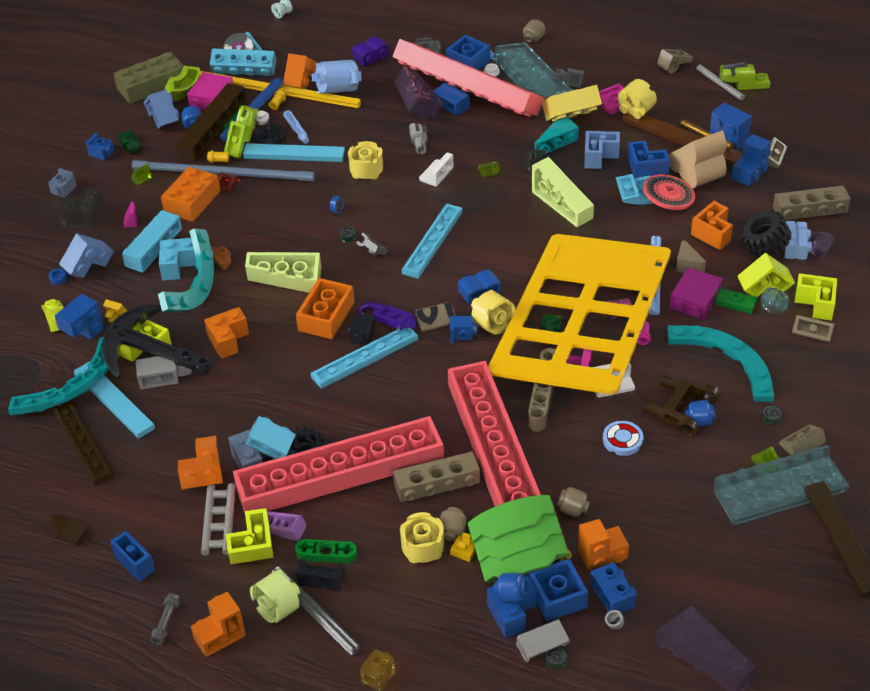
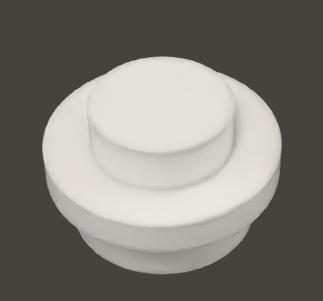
[484,63,500,77]
[256,111,269,125]

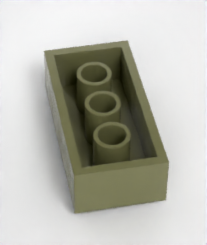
[114,52,184,104]

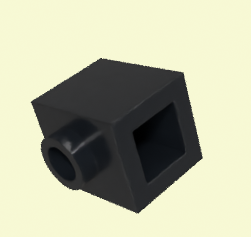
[348,314,375,345]

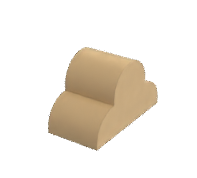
[668,130,726,188]

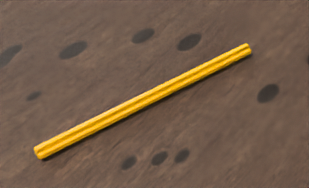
[198,71,361,108]

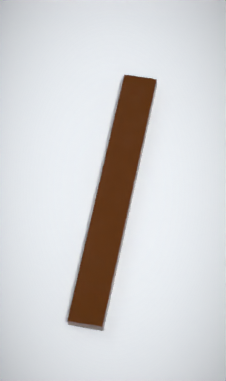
[622,113,742,166]

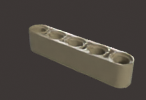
[528,348,556,432]

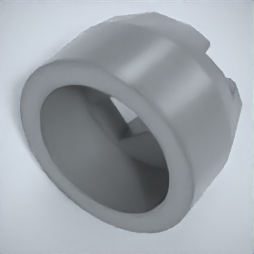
[605,610,624,630]

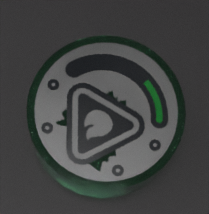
[338,226,356,242]
[761,405,783,425]
[545,646,568,670]

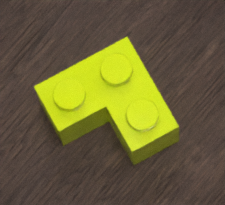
[738,253,795,297]
[795,274,837,321]
[118,320,172,362]
[226,508,274,565]

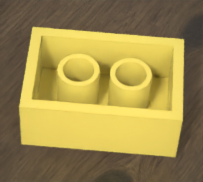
[542,85,602,122]

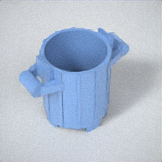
[312,60,361,94]

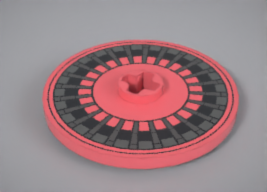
[643,174,695,210]

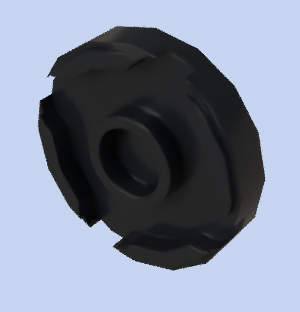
[253,123,286,145]

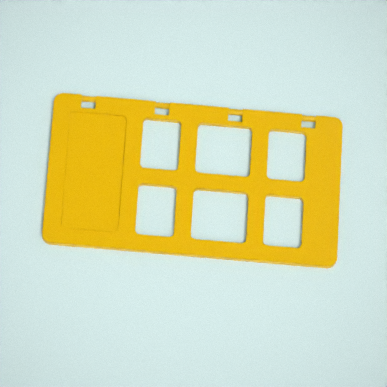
[488,234,671,394]

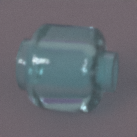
[760,287,789,315]

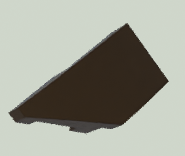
[50,513,87,547]

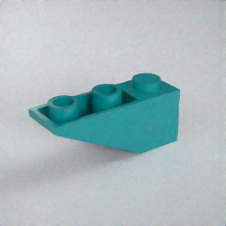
[535,117,579,157]

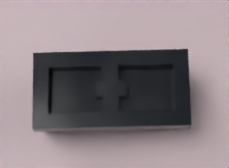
[295,558,345,592]

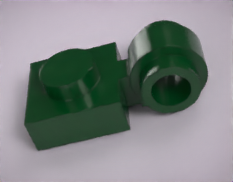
[117,130,142,154]
[541,314,562,333]

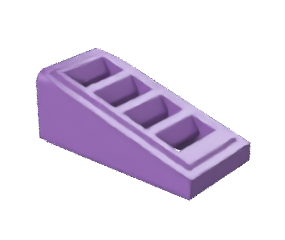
[267,511,306,541]

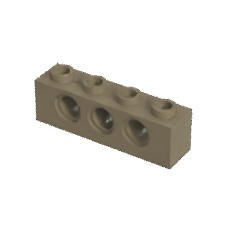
[773,185,850,220]
[393,451,480,502]

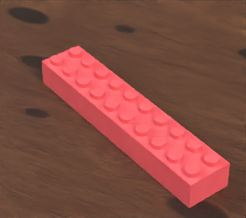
[393,39,545,117]
[448,361,541,507]
[233,416,444,513]

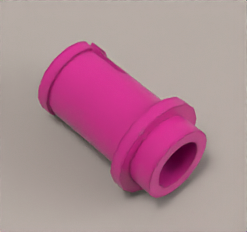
[637,321,651,345]

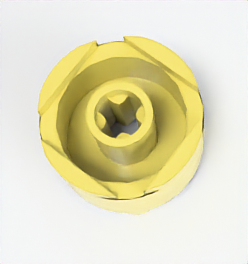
[618,79,657,119]
[348,141,383,180]
[471,290,515,335]
[400,512,444,563]

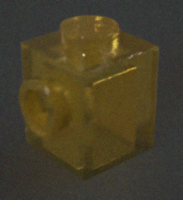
[360,649,396,691]

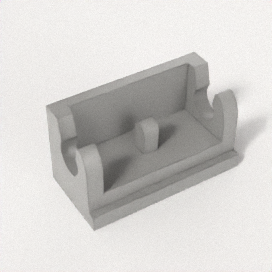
[516,619,570,662]

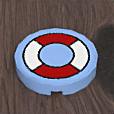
[603,421,644,456]

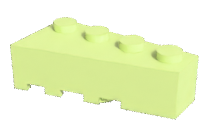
[532,157,594,227]
[245,252,322,293]

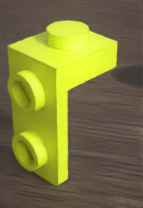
[42,299,63,332]

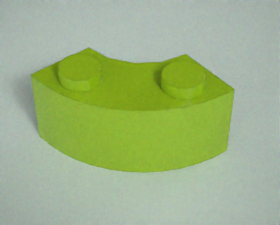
[165,66,200,101]

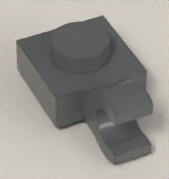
[555,68,584,88]
[357,233,389,256]

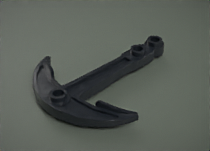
[102,305,212,378]

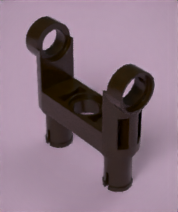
[643,374,721,437]

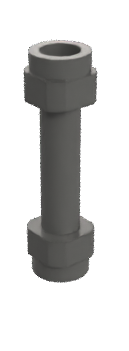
[150,593,180,645]

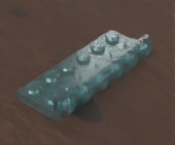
[493,42,572,108]
[713,445,849,525]

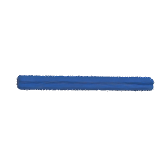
[220,78,283,142]

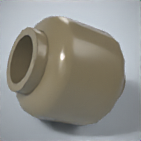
[523,20,545,43]
[557,487,590,518]
[440,507,467,541]

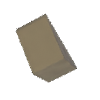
[676,240,706,273]

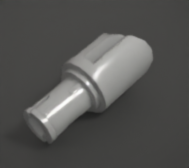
[409,123,428,154]

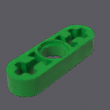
[295,539,357,564]

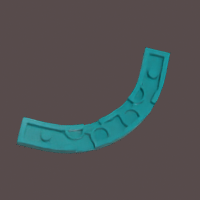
[158,228,214,313]
[667,326,774,402]
[8,337,108,415]

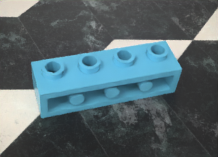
[210,48,277,76]
[122,210,182,273]

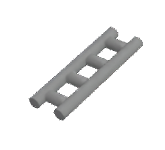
[201,483,236,556]

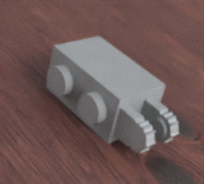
[136,356,192,390]

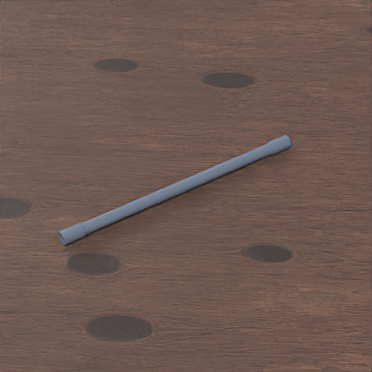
[132,160,315,182]

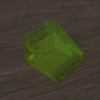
[477,161,499,177]
[131,164,152,185]
[751,446,782,473]

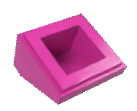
[124,202,137,228]

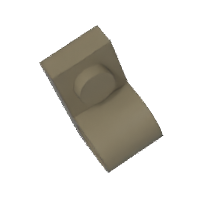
[658,49,693,73]

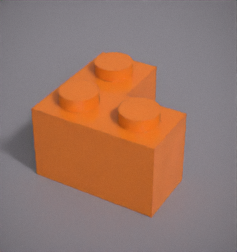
[283,53,317,89]
[691,201,733,250]
[204,307,249,359]
[178,436,223,489]
[578,519,629,571]
[191,592,246,657]

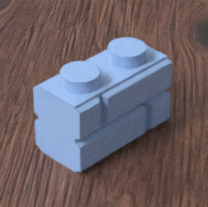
[784,221,812,260]

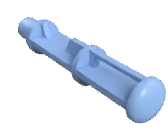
[283,110,309,144]

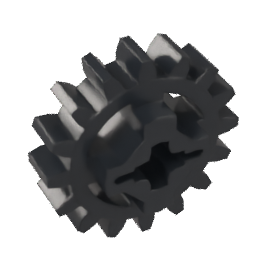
[286,426,325,456]

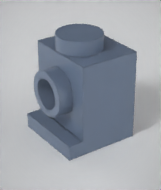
[48,168,77,198]

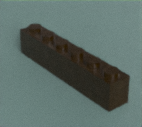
[175,83,248,161]

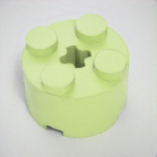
[250,569,300,623]

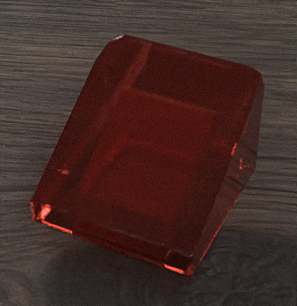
[218,172,240,192]

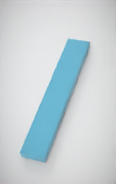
[243,143,345,162]
[402,204,462,279]
[311,328,418,389]
[74,361,155,439]

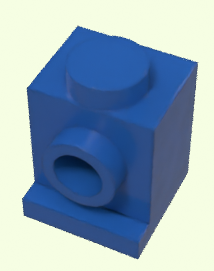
[86,133,115,161]
[450,316,477,343]

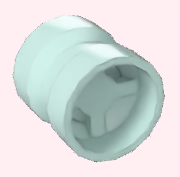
[271,0,293,18]

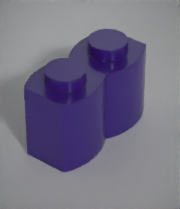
[352,36,389,66]

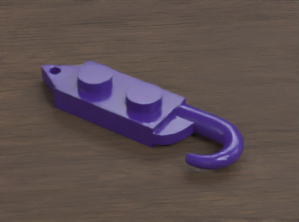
[357,302,416,330]

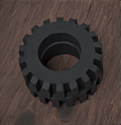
[740,210,792,258]

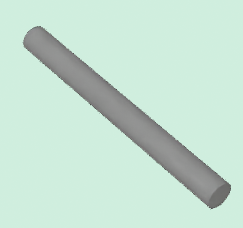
[696,64,745,101]

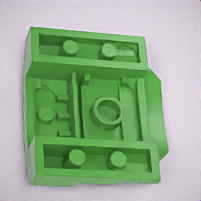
[468,495,569,584]

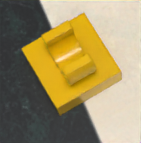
[103,299,127,323]
[450,532,476,562]

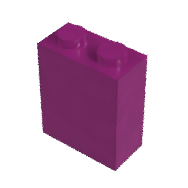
[669,267,723,320]

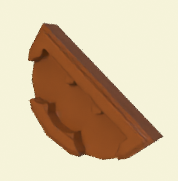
[210,245,231,271]

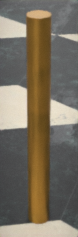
[681,119,734,150]

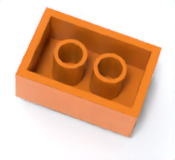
[161,167,220,222]
[296,278,354,340]

